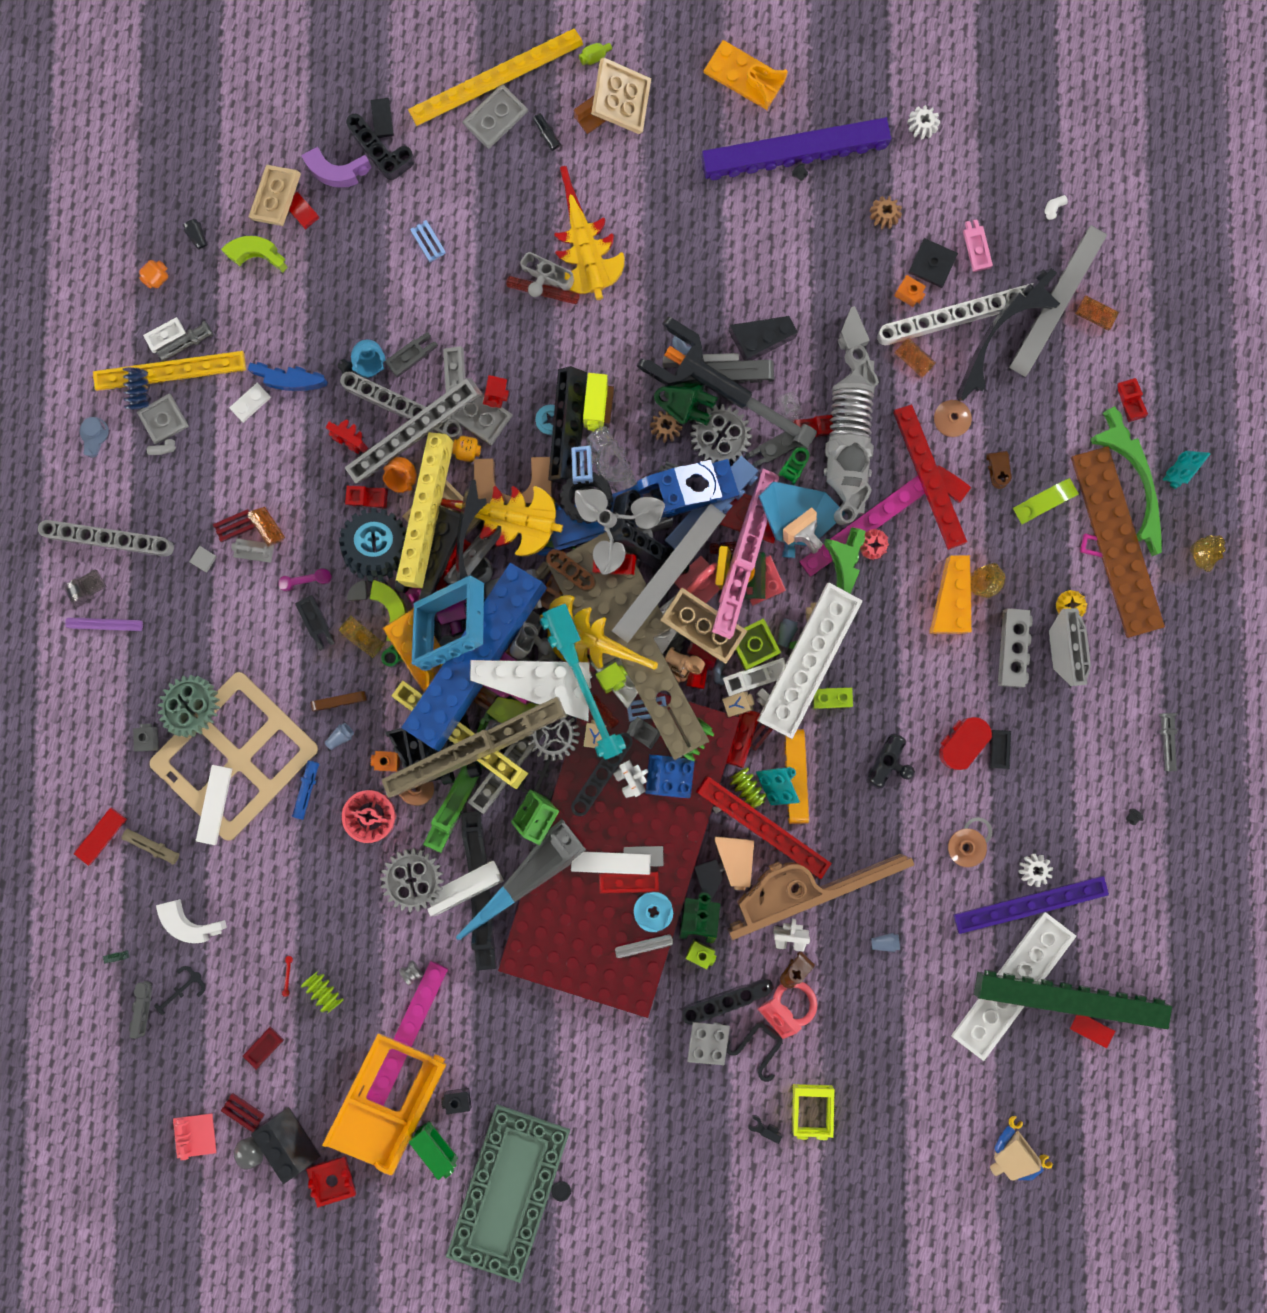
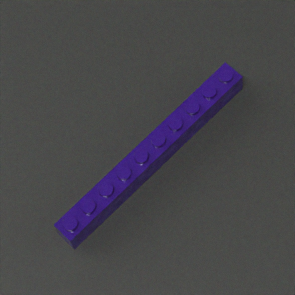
[702,117,891,180]

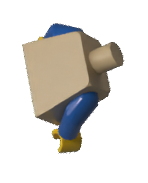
[990,1116,1053,1181]

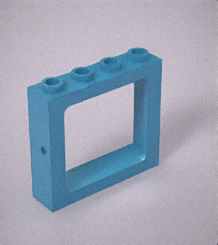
[412,575,484,671]

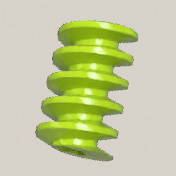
[730,767,766,809]
[301,971,344,1014]

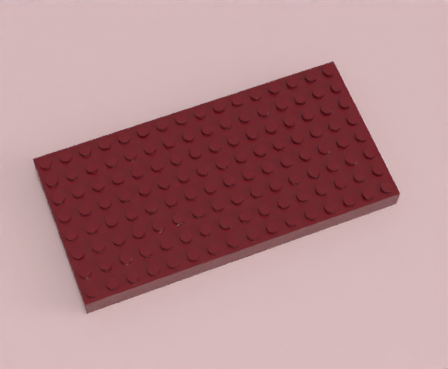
[498,672,740,1018]

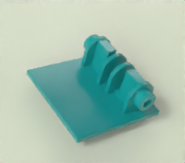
[1162,451,1210,489]
[756,767,800,806]

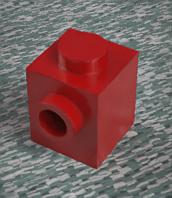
[483,375,509,408]

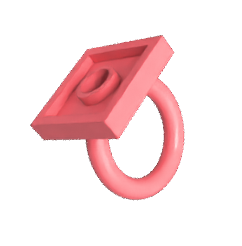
[674,556,721,603]
[757,982,817,1039]

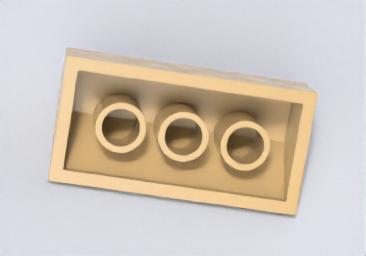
[660,588,747,664]

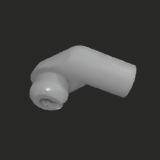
[147,439,176,455]

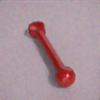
[282,956,293,997]

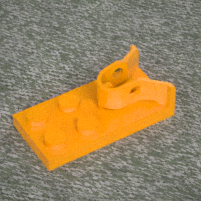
[704,40,788,110]
[382,608,443,693]

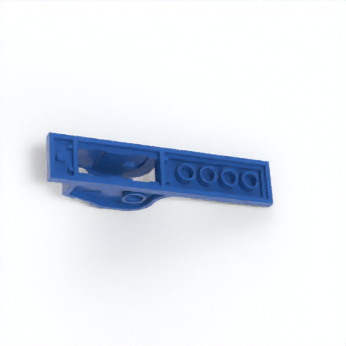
[551,459,739,551]

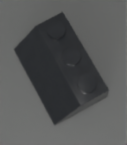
[251,1107,321,1184]

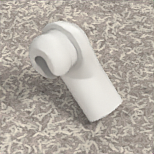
[1045,195,1068,220]

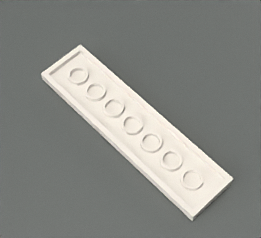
[757,583,862,739]
[951,912,1076,1061]

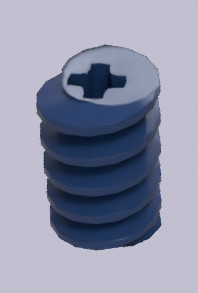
[123,367,149,409]

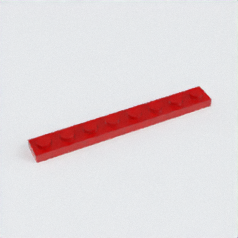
[893,404,967,550]
[696,776,832,879]

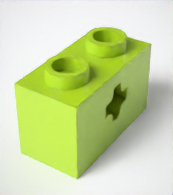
[811,688,853,709]

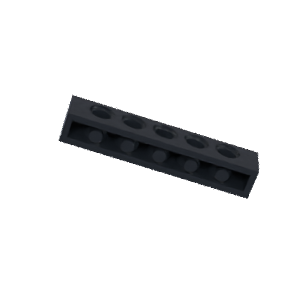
[548,366,587,485]

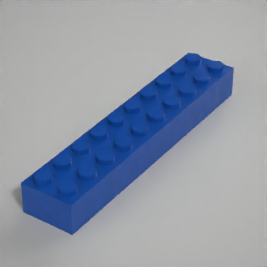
[401,563,547,751]

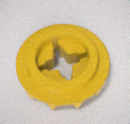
[1056,590,1088,617]

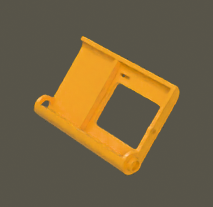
[322,1033,447,1175]

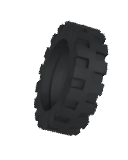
[560,472,613,524]

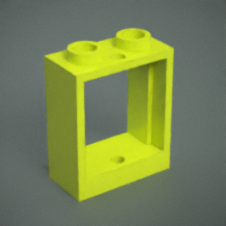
[583,373,608,431]
[792,1084,834,1140]

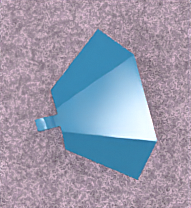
[759,482,846,558]

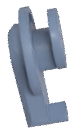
[80,417,109,458]

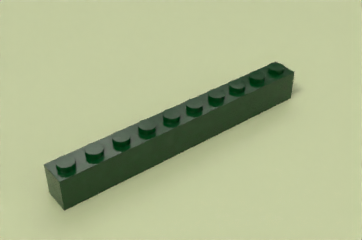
[973,969,1172,1030]

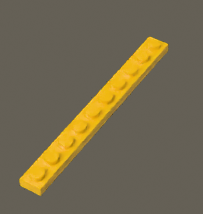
[408,28,583,126]

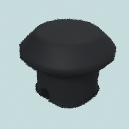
[792,164,808,181]
[337,359,353,375]
[1126,809,1144,825]

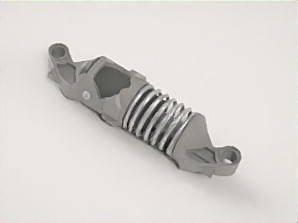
[824,345,879,525]

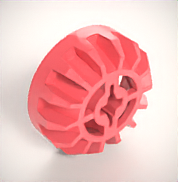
[342,790,396,843]

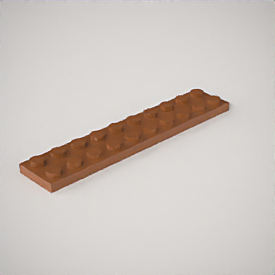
[1071,446,1165,638]

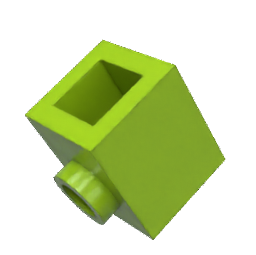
[596,662,627,694]
[685,939,717,969]

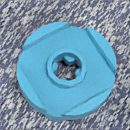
[634,892,673,932]

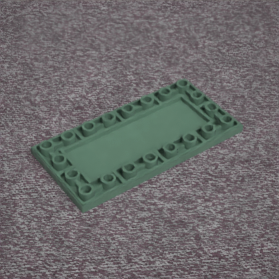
[446,1104,570,1283]

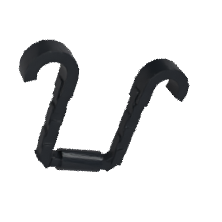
[726,1022,783,1082]

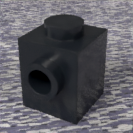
[441,1088,472,1115]

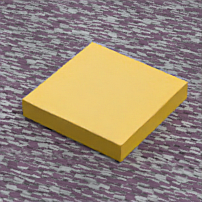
[715,546,731,589]

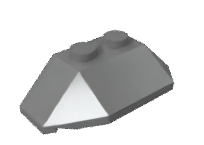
[1049,608,1091,686]

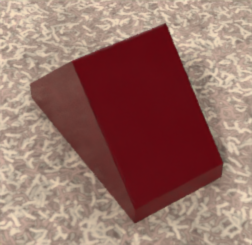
[687,641,717,671]

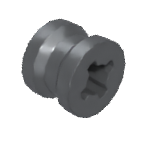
[399,960,423,986]

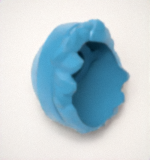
[351,339,386,378]

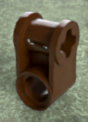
[986,451,1012,489]
[780,951,815,989]

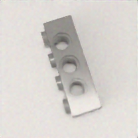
[998,608,1033,688]

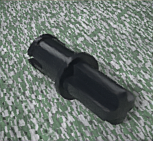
[533,113,561,151]

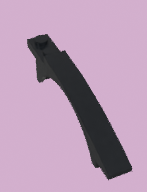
[956,268,1060,401]
[455,480,487,615]
[461,811,497,971]

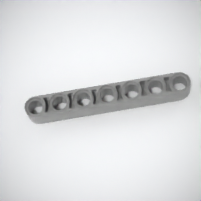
[340,372,462,441]
[38,520,174,556]

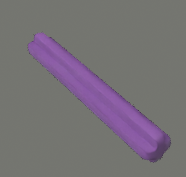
[65,618,143,631]

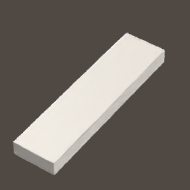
[196,765,232,845]
[571,852,651,875]

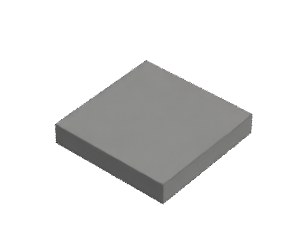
[137,393,189,445]

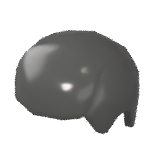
[469,557,493,585]
[234,1137,263,1170]

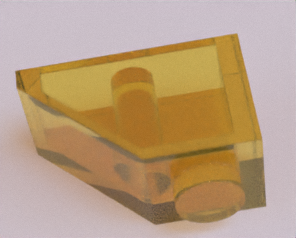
[338,615,385,658]

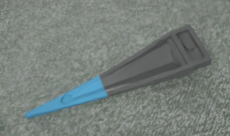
[456,819,586,940]

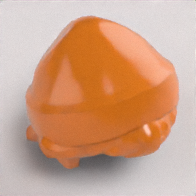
[382,457,417,493]

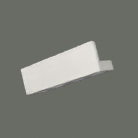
[427,861,504,916]

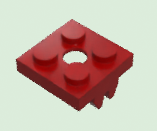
[325,419,368,454]
[306,1156,356,1208]

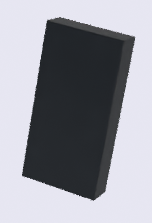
[370,98,394,138]
[989,730,1011,769]

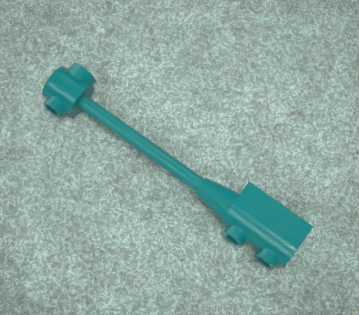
[540,604,626,760]

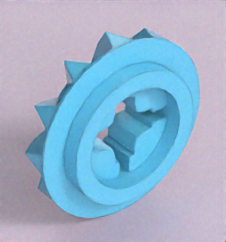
[535,405,555,435]

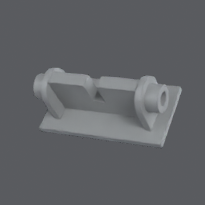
[231,538,274,563]

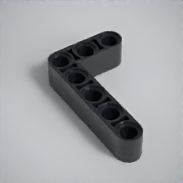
[609,489,690,576]

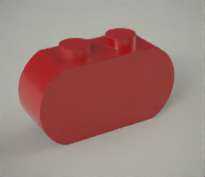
[939,717,992,770]

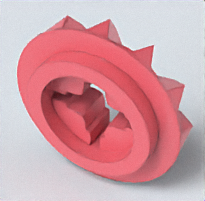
[860,529,889,560]

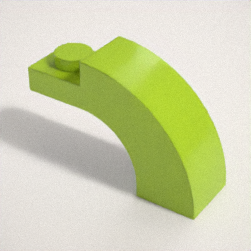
[221,236,288,273]
[1013,478,1079,524]
[370,580,407,642]

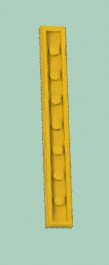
[93,351,246,391]

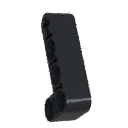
[346,113,415,180]

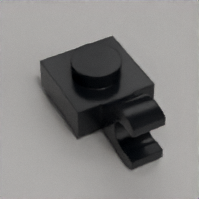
[748,1115,782,1144]

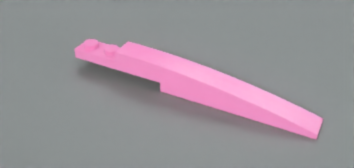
[712,468,779,639]

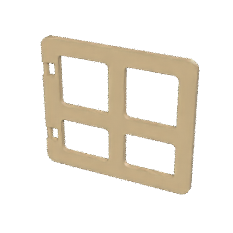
[150,672,318,840]

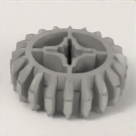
[528,714,580,761]

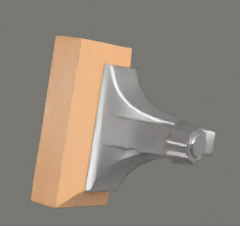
[783,507,823,553]

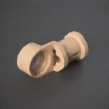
[665,647,705,674]

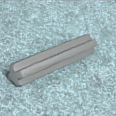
[615,934,673,958]

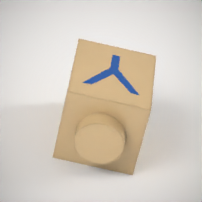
[722,691,755,717]
[584,720,607,748]

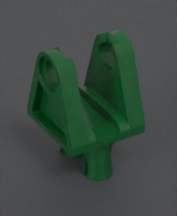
[654,381,717,426]
[679,893,720,944]

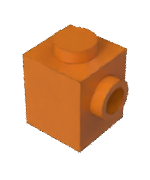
[894,275,926,307]

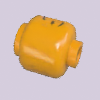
[452,436,481,462]

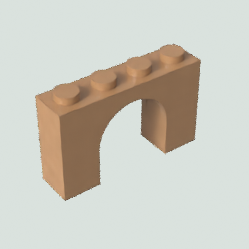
[474,457,552,507]

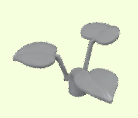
[575,489,665,575]

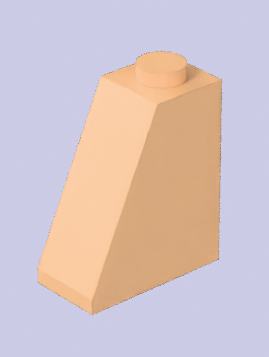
[714,836,754,890]

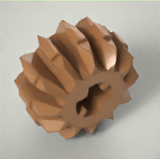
[870,196,902,229]
[650,411,682,443]

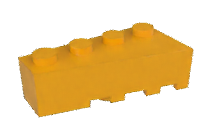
[929,555,972,634]

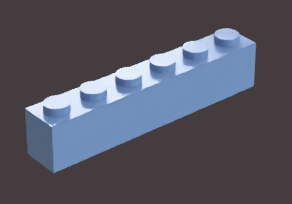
[665,456,758,551]

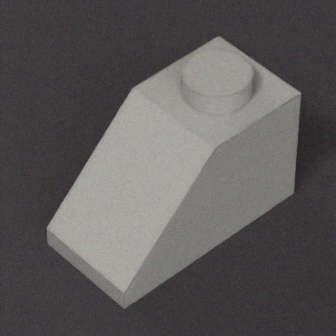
[838,306,870,352]

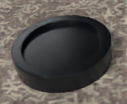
[551,1181,571,1202]

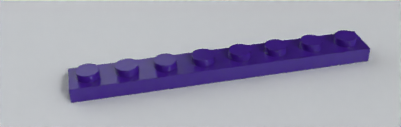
[953,876,1109,934]

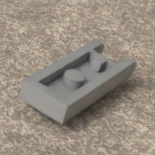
[443,346,465,393]

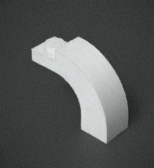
[723,657,787,696]
[156,899,227,943]

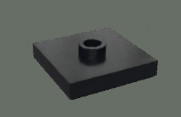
[908,238,958,288]

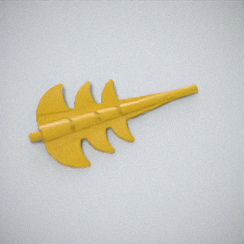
[539,595,658,670]

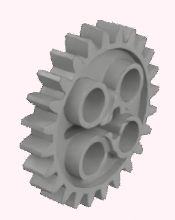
[690,404,752,463]
[380,848,444,912]

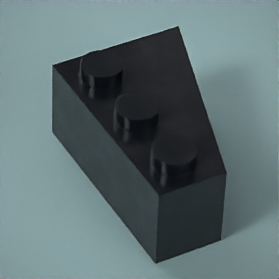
[728,316,798,361]
[385,728,441,784]

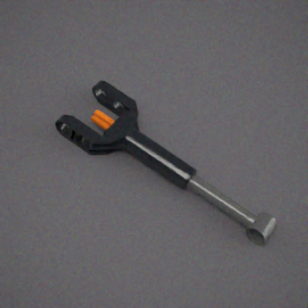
[637,316,817,449]

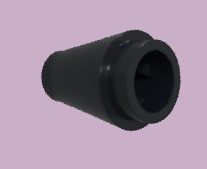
[183,219,208,249]

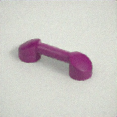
[278,568,332,592]

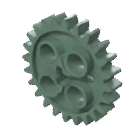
[158,675,220,738]

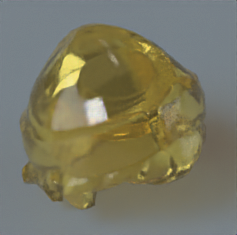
[1190,535,1226,572]
[970,563,1005,598]

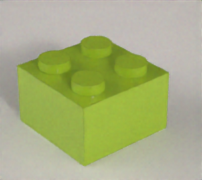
[735,618,781,671]

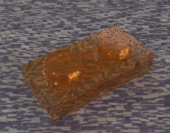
[1075,295,1119,331]
[895,337,936,378]
[248,507,285,546]

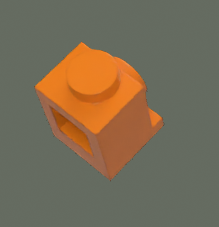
[371,751,400,772]

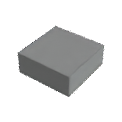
[189,546,217,573]

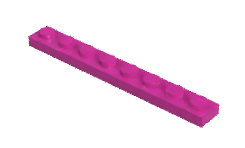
[799,476,925,577]
[366,961,448,1106]

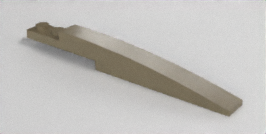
[382,697,566,798]

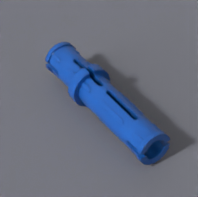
[292,760,320,820]

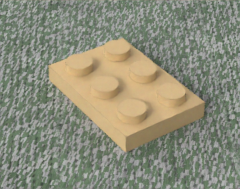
[249,165,301,226]

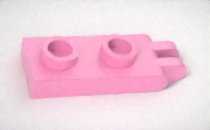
[963,219,993,272]

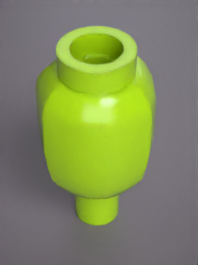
[579,43,612,65]

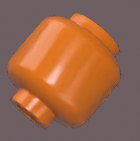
[139,260,168,289]

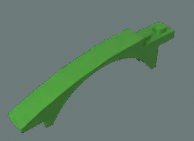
[1090,407,1161,556]
[788,528,866,649]
[423,704,498,853]

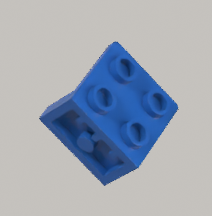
[645,754,695,798]

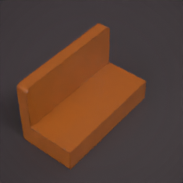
[573,96,607,134]

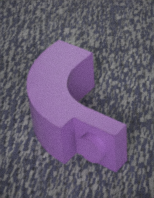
[301,147,372,187]

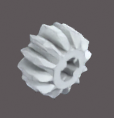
[907,105,940,140]
[1018,854,1053,887]

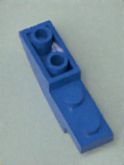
[248,362,328,391]

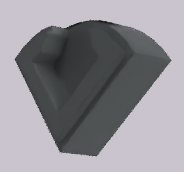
[347,580,367,601]

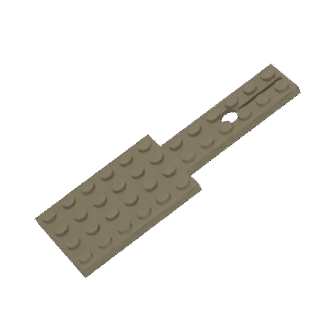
[547,532,710,760]

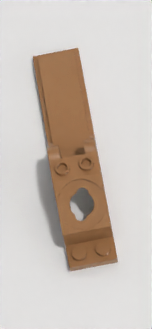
[727,854,914,940]

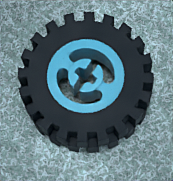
[339,508,407,582]

